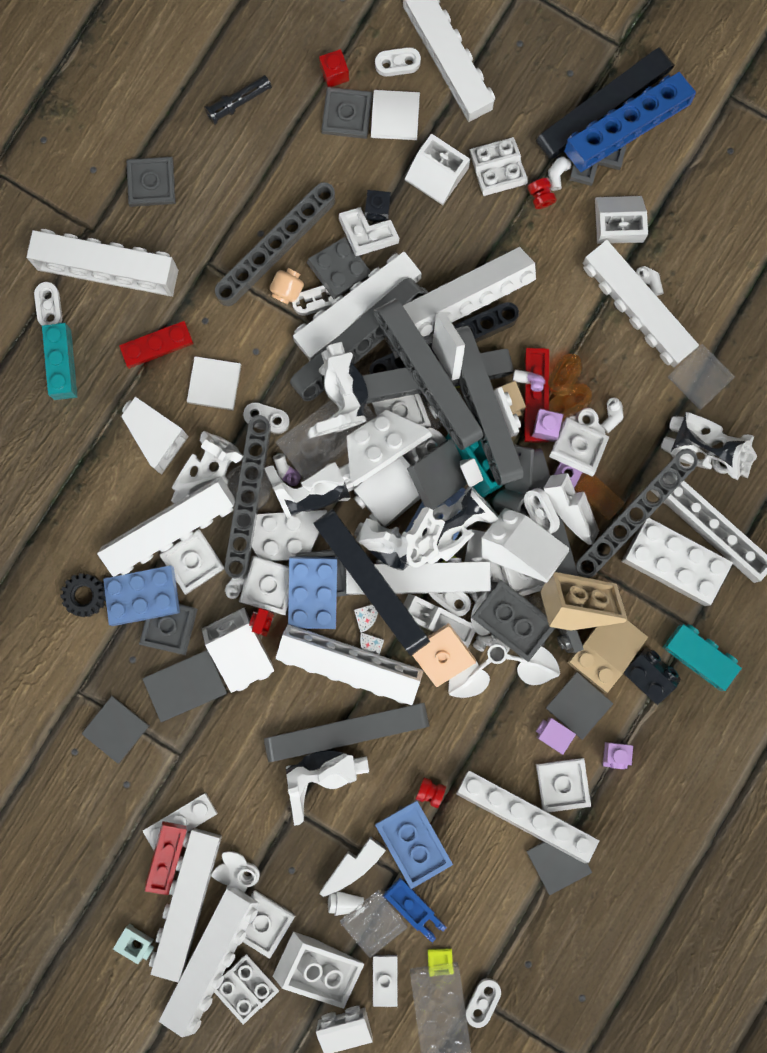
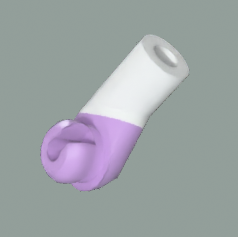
[512,369,545,392]
[273,453,300,486]

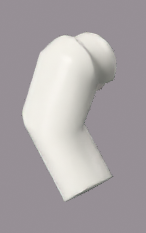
[548,157,572,191]
[636,266,664,296]
[601,397,623,433]
[225,574,247,599]
[473,635,510,653]

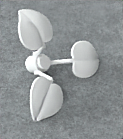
[448,592,560,698]

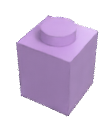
[532,409,563,442]
[536,718,576,755]

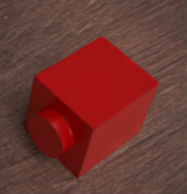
[319,49,349,87]

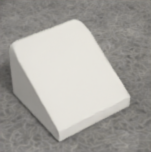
[460,458,483,487]

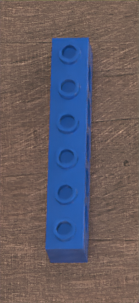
[564,72,696,172]

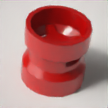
[527,178,557,209]
[415,777,447,809]

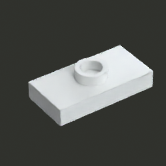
[373,955,397,1007]

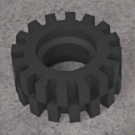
[60,574,106,617]

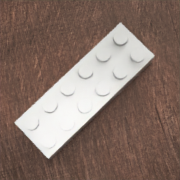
[26,229,179,297]

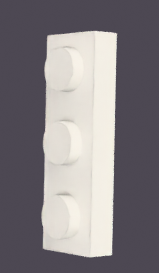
[143,793,218,850]

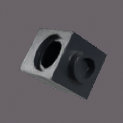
[365,190,391,222]

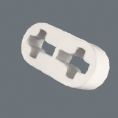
[292,286,335,316]

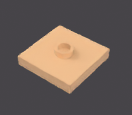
[412,623,476,687]

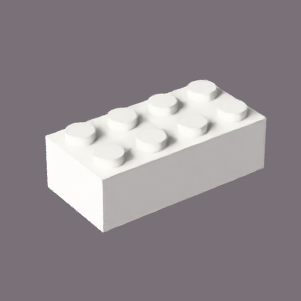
[622,518,733,606]

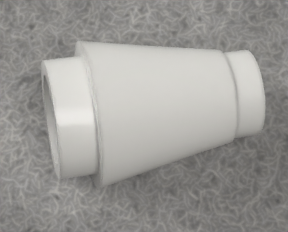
[328,891,364,916]

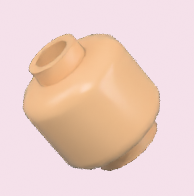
[270,268,304,305]

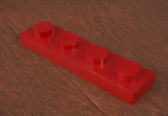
[524,348,549,443]

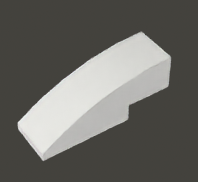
[544,473,599,545]
[404,594,476,648]
[320,837,386,897]

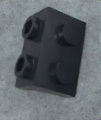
[623,647,681,705]

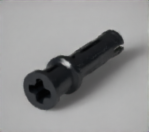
[204,75,272,125]

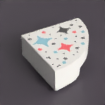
[354,605,378,633]
[360,633,384,655]

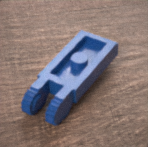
[383,877,447,942]

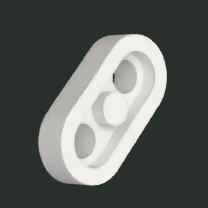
[375,48,421,77]
[34,282,62,325]
[243,403,290,434]
[524,488,560,534]
[429,593,471,616]
[465,978,501,1028]

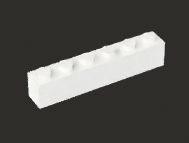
[403,0,495,122]
[583,240,699,368]
[403,247,536,337]
[293,252,421,361]
[650,472,767,583]
[97,476,236,577]
[346,558,491,595]
[276,624,424,705]
[456,771,599,863]
[149,828,222,983]
[159,888,259,1037]

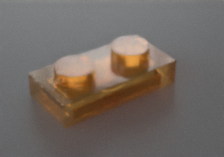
[574,474,625,521]

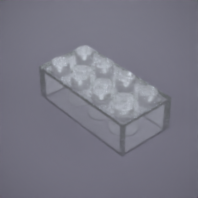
[276,400,376,481]
[410,962,471,1053]

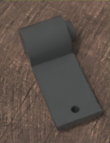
[493,444,534,516]

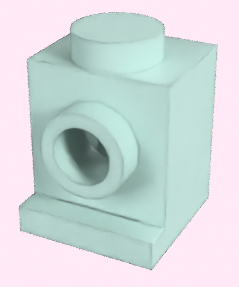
[113,924,154,964]

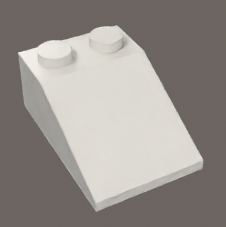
[482,508,569,583]
[273,932,364,1009]

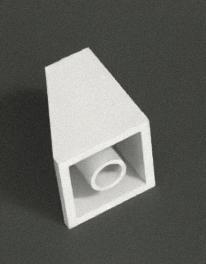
[121,397,189,475]
[354,456,421,528]
[202,608,274,693]

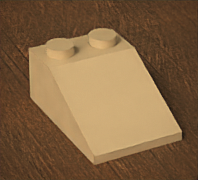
[540,572,627,631]
[566,620,648,693]

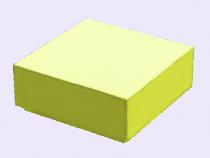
[428,948,453,975]

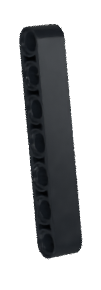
[535,47,675,160]
[369,302,519,374]
[313,509,431,656]

